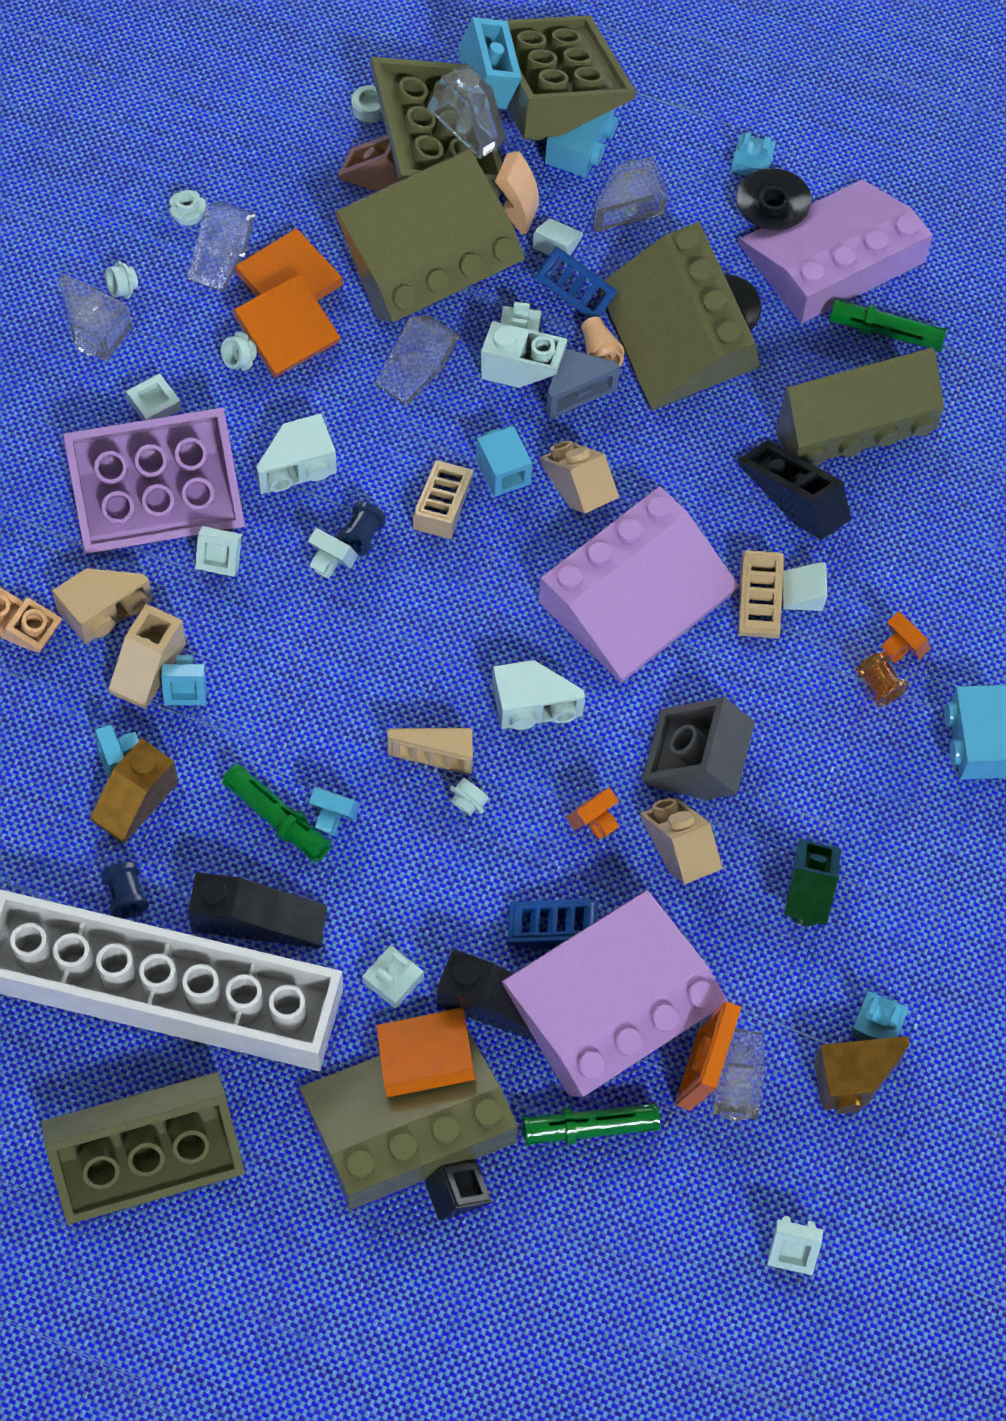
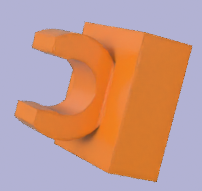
[881,611,931,664]
[565,787,619,840]

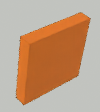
[235,228,343,301]
[233,274,341,378]
[675,1001,741,1111]
[376,1008,476,1098]

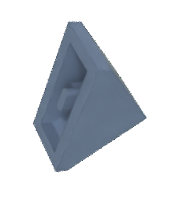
[546,349,620,419]

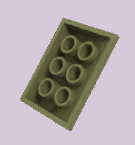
[502,15,636,140]
[369,56,502,198]
[335,149,525,323]
[598,222,760,411]
[299,1029,518,1211]

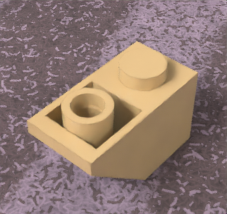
[539,441,619,514]
[52,568,152,644]
[108,604,186,710]
[640,798,723,885]

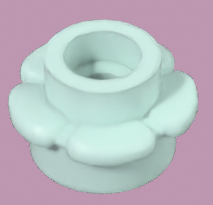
[169,190,206,226]
[105,261,138,299]
[221,332,257,371]
[450,778,489,816]

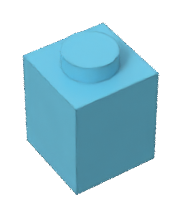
[476,426,533,497]

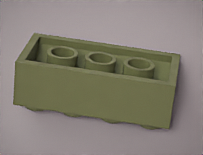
[776,347,944,466]
[41,1072,245,1225]

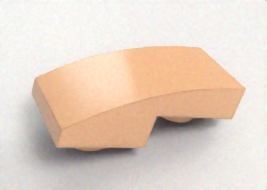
[495,151,539,235]
[0,587,62,653]

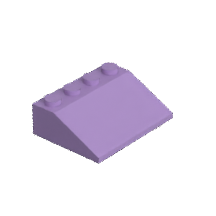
[738,180,933,324]
[63,407,245,554]
[538,486,739,683]
[501,890,728,1097]

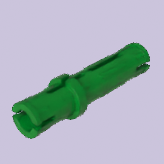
[829,298,947,353]
[222,764,332,863]
[522,1102,660,1146]

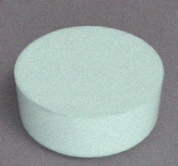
[351,85,383,123]

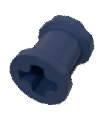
[337,501,386,555]
[101,862,149,918]

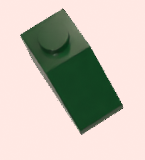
[784,838,841,926]

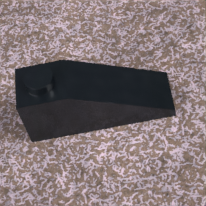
[738,440,852,540]
[188,872,327,948]
[437,949,536,1041]

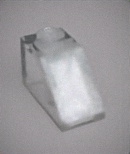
[427,63,506,159]
[593,156,668,233]
[188,202,256,291]
[59,273,132,361]
[375,315,460,405]
[712,1029,765,1121]

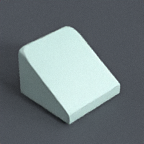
[532,218,583,263]
[782,563,827,611]

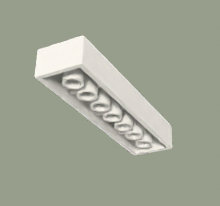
[0,890,343,1071]

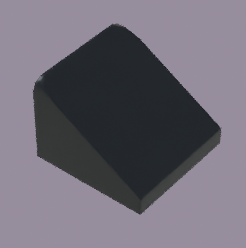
[425,1160,492,1220]

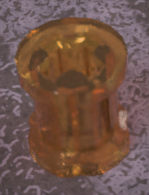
[855,651,909,706]

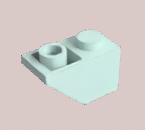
[481,321,567,388]
[257,414,337,494]
[492,660,585,730]

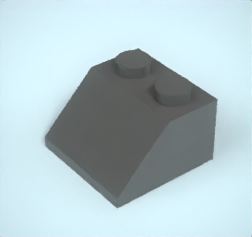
[642,697,755,800]

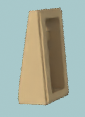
[413,460,474,539]
[738,550,784,639]
[387,728,473,774]

